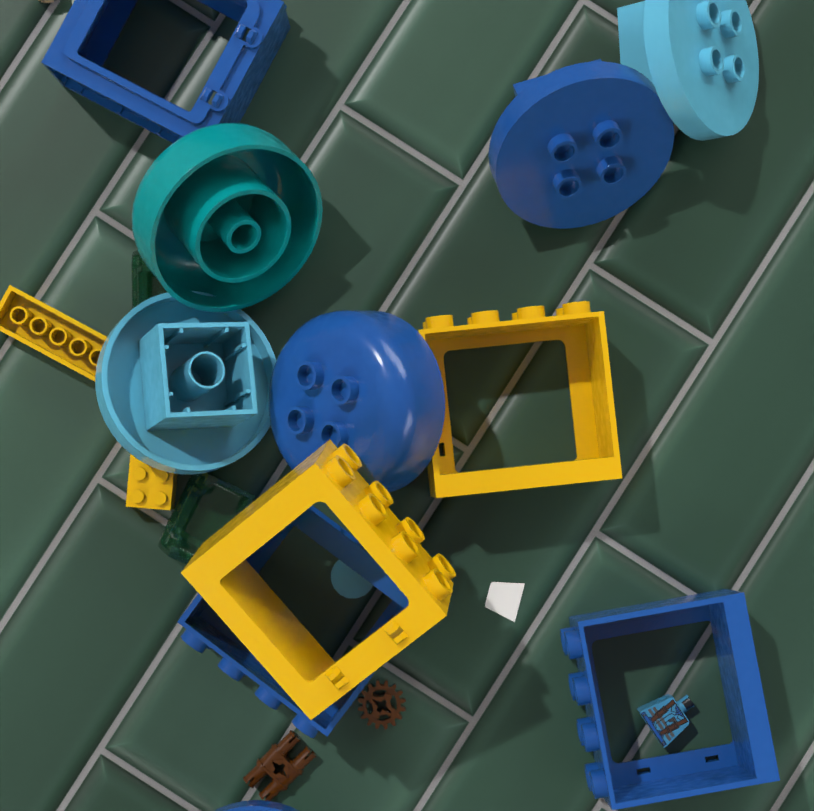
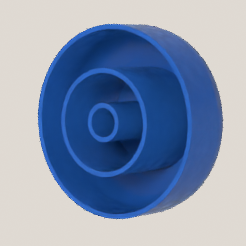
[268,310,445,492]

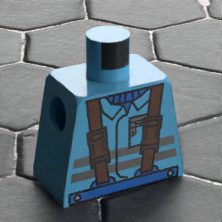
[637,694,694,748]

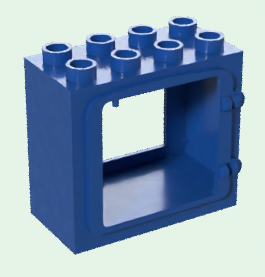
[41,0,290,143]

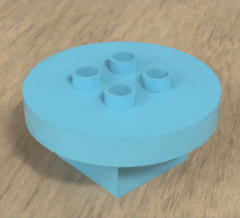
[617,0,759,141]
[95,291,276,475]

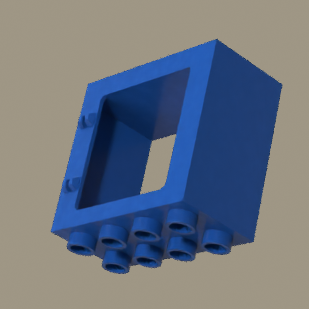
[177,505,409,738]
[560,589,780,810]

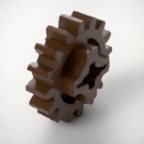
[358,679,406,729]

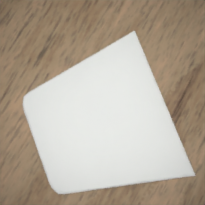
[485,582,525,622]

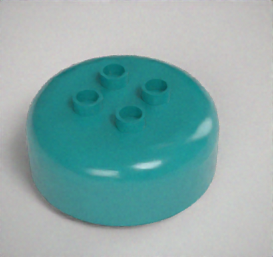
[132,123,323,312]

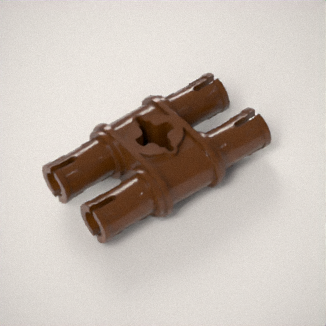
[243,730,317,801]

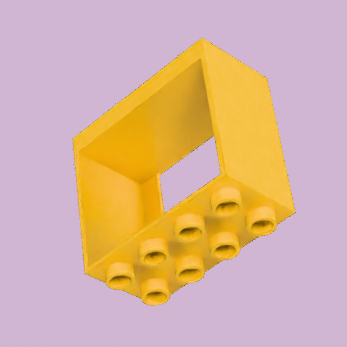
[418,301,622,498]
[181,439,456,720]

